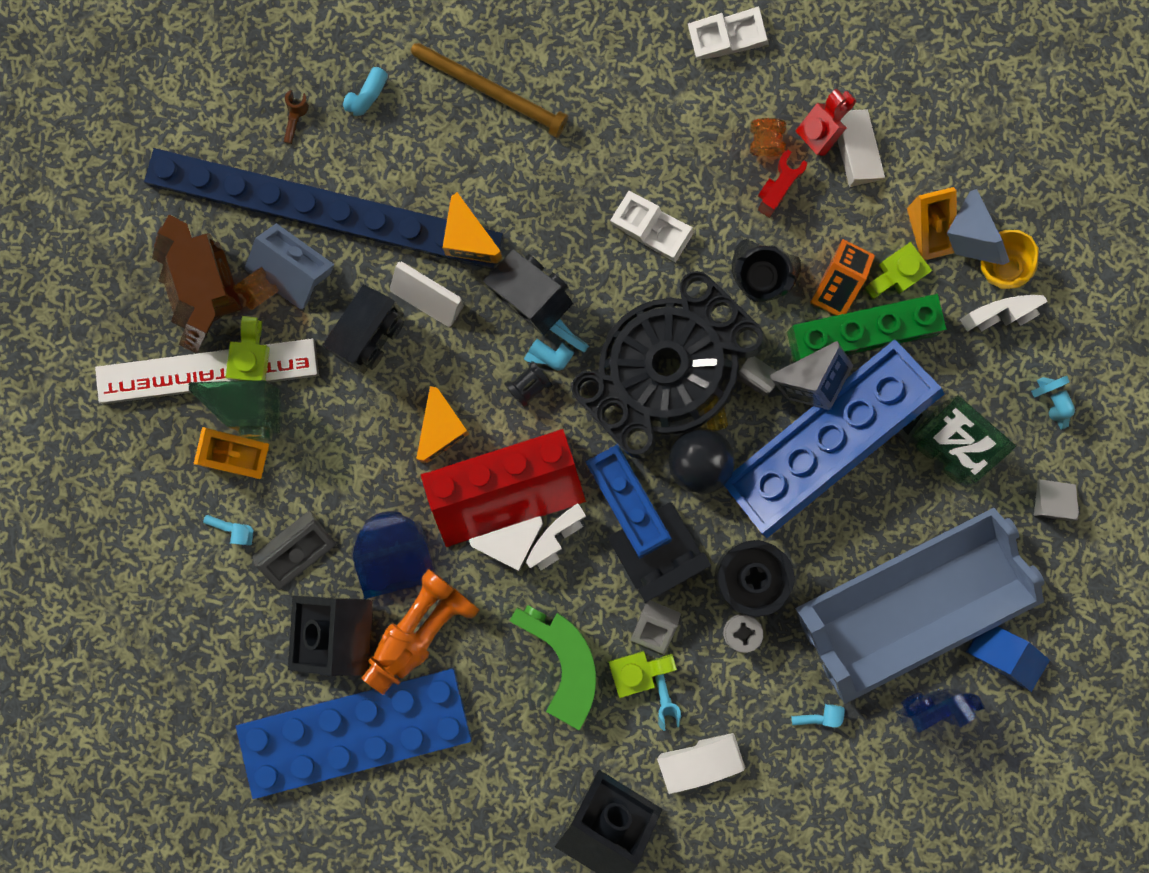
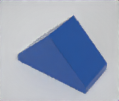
[966,626,1050,692]

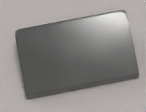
[252,510,337,591]

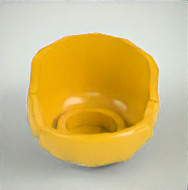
[980,230,1039,289]

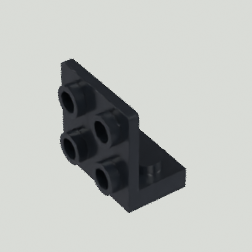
[608,502,711,603]

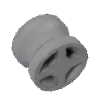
[723,614,763,653]

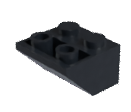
[322,284,404,374]

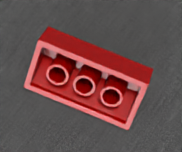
[420,429,586,547]

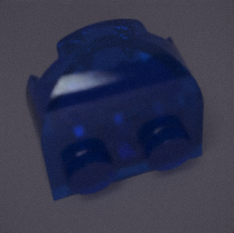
[353,511,436,599]
[895,689,986,733]

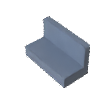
[245,223,335,309]

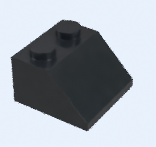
[288,596,373,676]
[555,770,663,873]

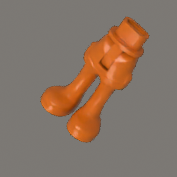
[361,569,480,695]

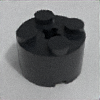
[714,540,795,617]

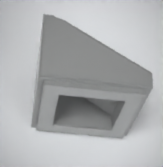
[737,356,777,396]
[1034,479,1079,521]
[630,600,681,655]

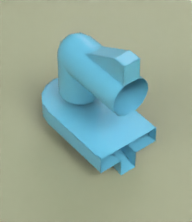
[524,319,589,371]
[1031,375,1075,430]

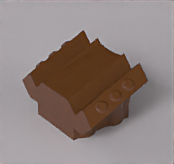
[152,215,243,354]

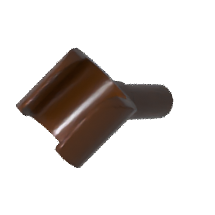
[283,90,309,144]

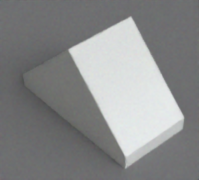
[469,516,543,571]

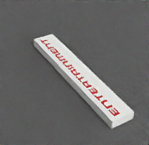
[95,338,319,404]

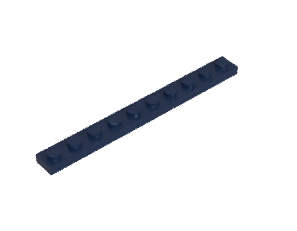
[144,148,503,270]

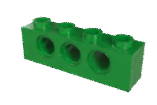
[787,294,947,363]

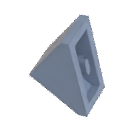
[947,189,1010,265]

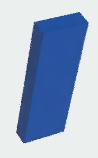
[586,444,672,559]

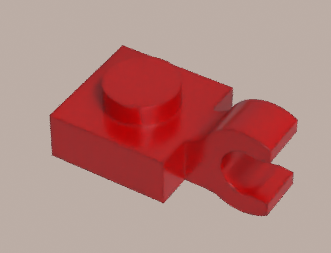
[795,89,856,156]
[757,150,807,218]

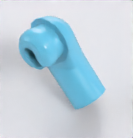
[343,67,388,116]

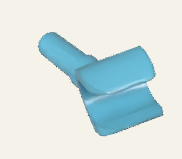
[203,515,253,545]
[655,674,681,731]
[791,704,845,727]

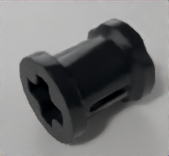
[504,361,553,409]

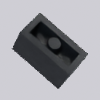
[483,249,574,336]

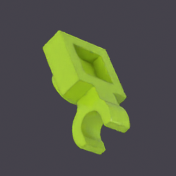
[865,242,932,299]
[225,316,270,384]
[609,651,677,698]

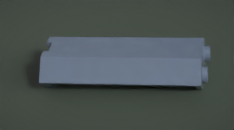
[795,508,1045,704]

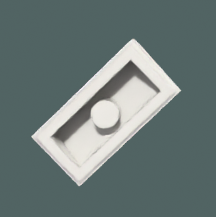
[837,110,885,187]
[390,261,464,327]

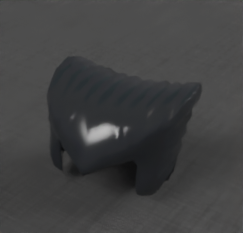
[731,239,801,302]

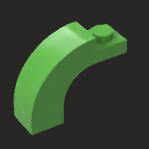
[510,605,596,730]

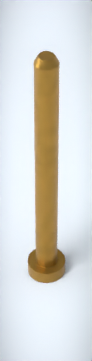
[411,43,569,138]

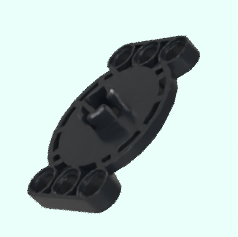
[571,271,765,459]

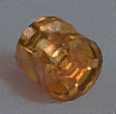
[750,118,786,157]
[232,267,279,311]

